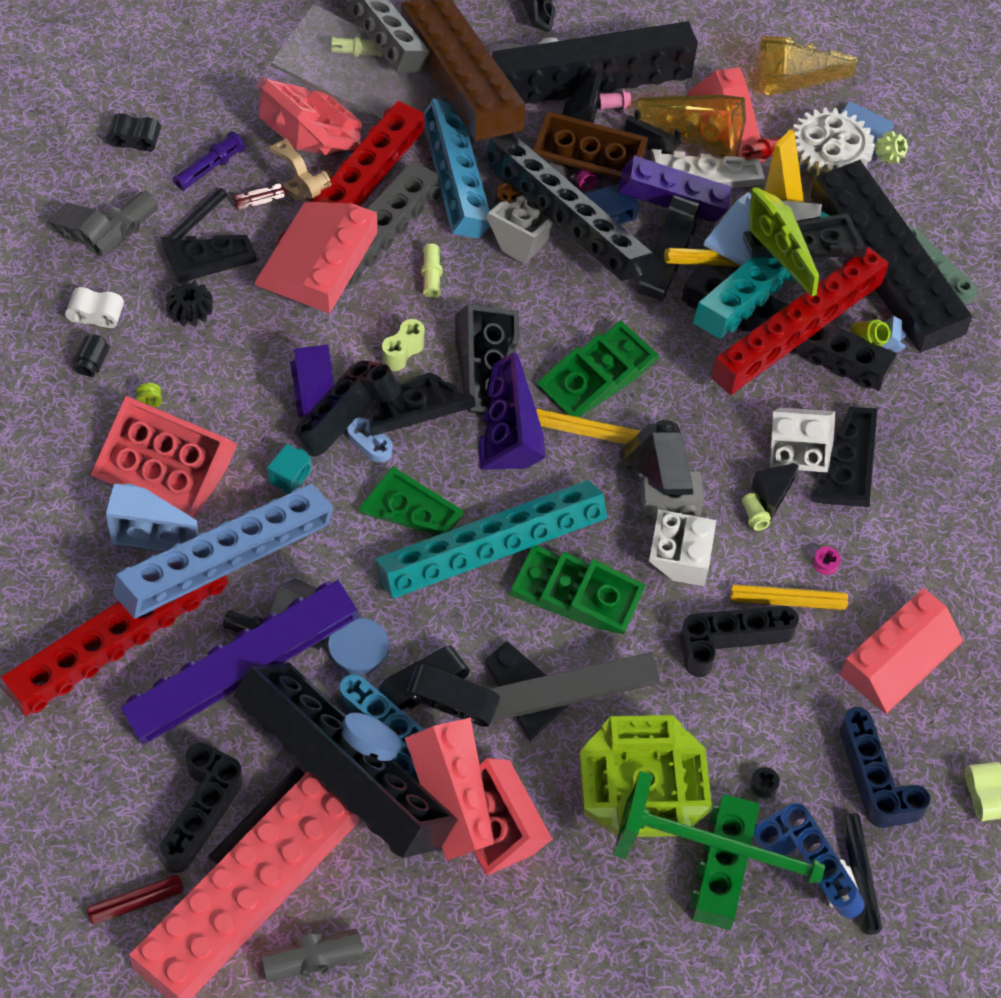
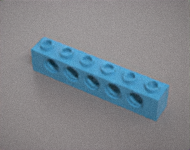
[423,98,490,238]

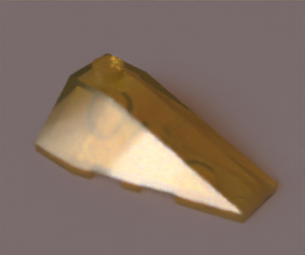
[637,95,746,157]

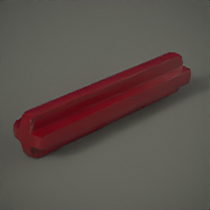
[87,874,183,924]

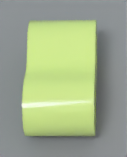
[382,319,425,371]
[965,762,1001,822]

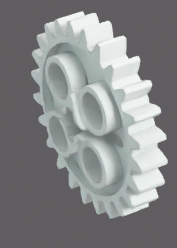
[792,108,875,176]

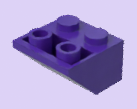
[290,344,334,417]

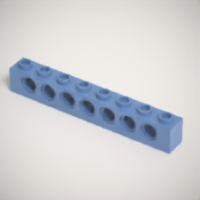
[113,484,334,619]

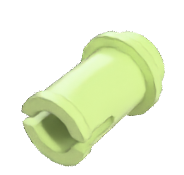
[741,493,771,531]

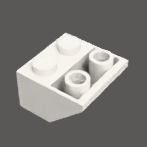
[770,407,835,472]
[649,509,716,586]

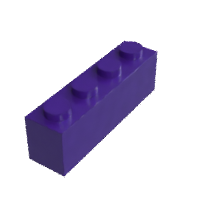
[618,156,731,222]

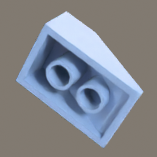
[704,192,751,266]
[106,484,198,551]

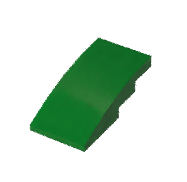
[536,320,659,417]
[509,545,646,635]

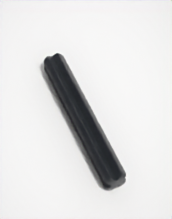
[842,813,882,935]

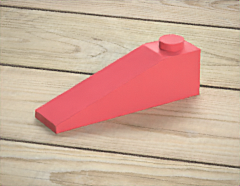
[688,67,766,162]

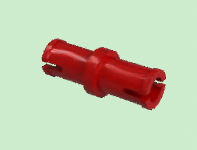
[742,136,782,161]

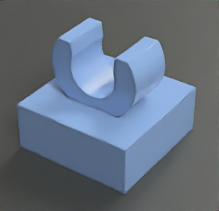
[882,316,906,352]

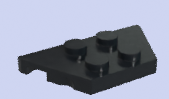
[370,372,476,436]

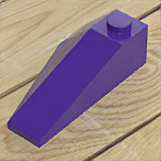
[478,352,546,470]

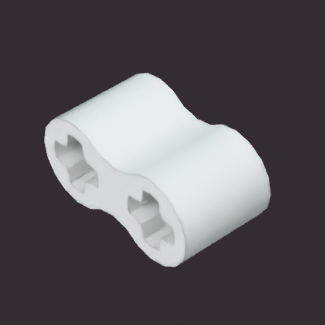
[65,287,124,328]

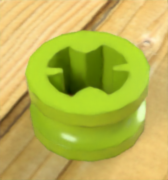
[136,383,162,407]

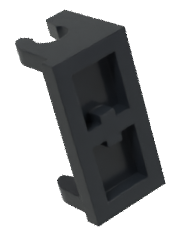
[624,109,681,154]

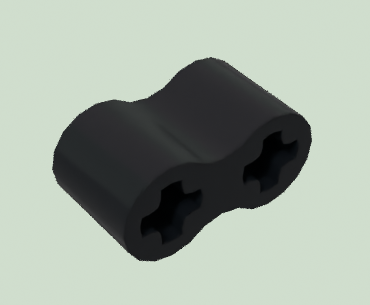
[106,113,161,152]

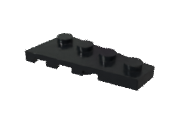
[743,213,866,258]
[812,407,878,507]

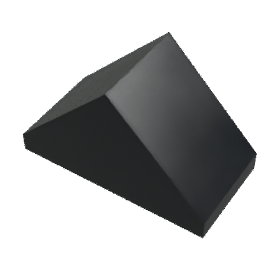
[752,463,799,521]

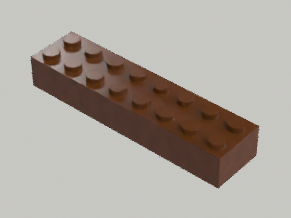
[401,0,525,141]

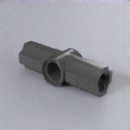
[86,190,159,257]
[260,929,364,983]

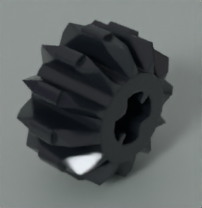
[166,280,213,327]

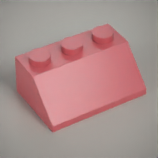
[474,758,552,875]

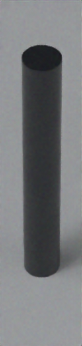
[168,188,227,240]

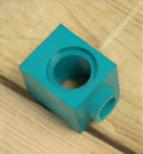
[267,444,312,494]

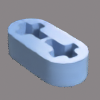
[347,418,393,463]

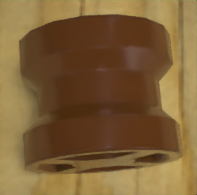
[496,182,523,206]

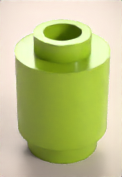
[849,320,890,346]

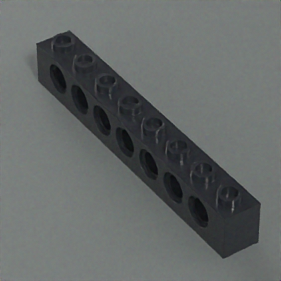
[483,133,652,281]
[681,264,897,391]

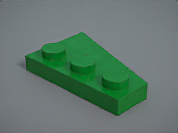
[358,466,464,535]

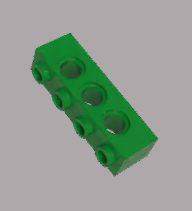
[689,794,760,930]

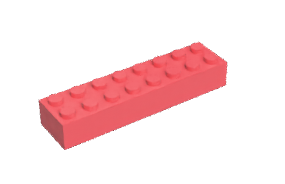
[129,772,359,998]

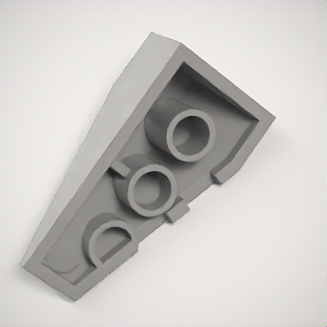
[486,196,558,264]

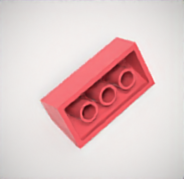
[840,588,963,714]

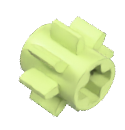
[875,131,908,164]

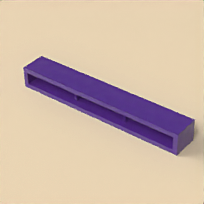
[120,579,359,745]

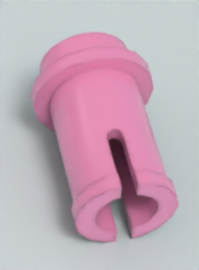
[599,89,631,110]

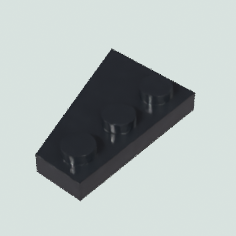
[161,235,257,283]

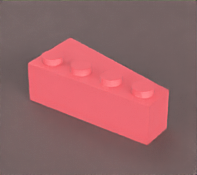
[405,718,494,861]

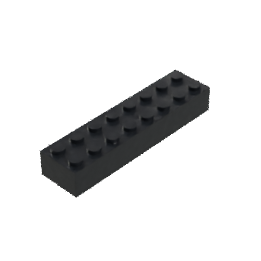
[492,21,698,104]
[810,160,972,353]
[233,663,458,858]

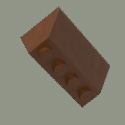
[533,111,648,179]

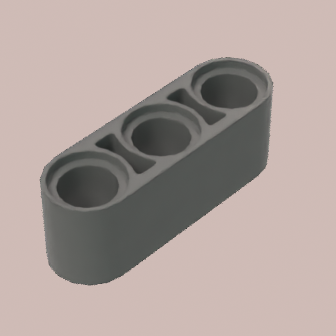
[47,202,112,246]

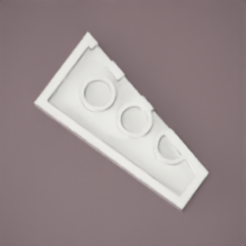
[651,149,765,188]

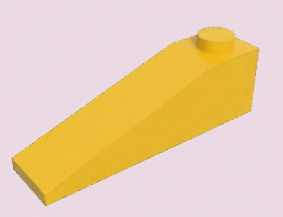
[764,129,803,201]

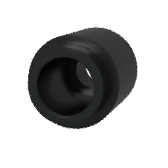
[73,334,110,377]

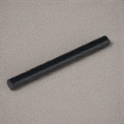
[208,766,305,864]

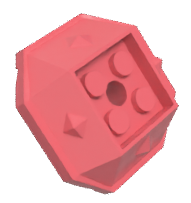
[256,78,362,156]

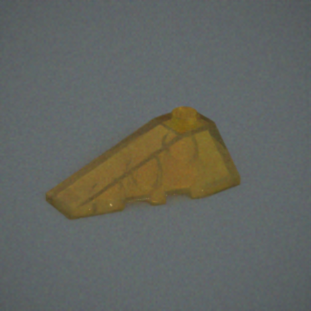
[754,36,858,95]

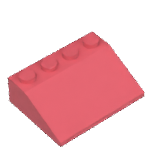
[255,202,378,314]
[91,396,238,518]

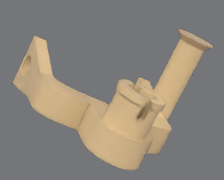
[269,138,333,203]

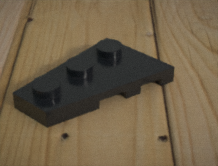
[485,641,571,741]

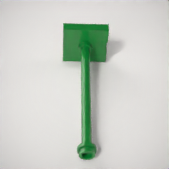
[613,771,825,884]

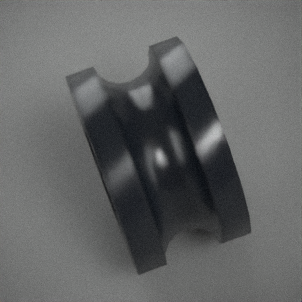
[750,767,780,798]

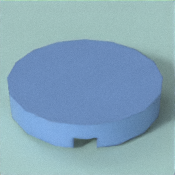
[328,617,389,675]
[340,713,401,761]

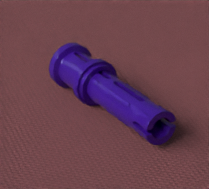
[173,131,245,191]

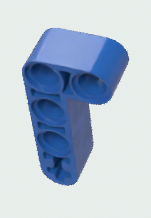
[754,803,864,918]

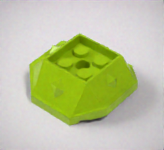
[579,715,712,837]

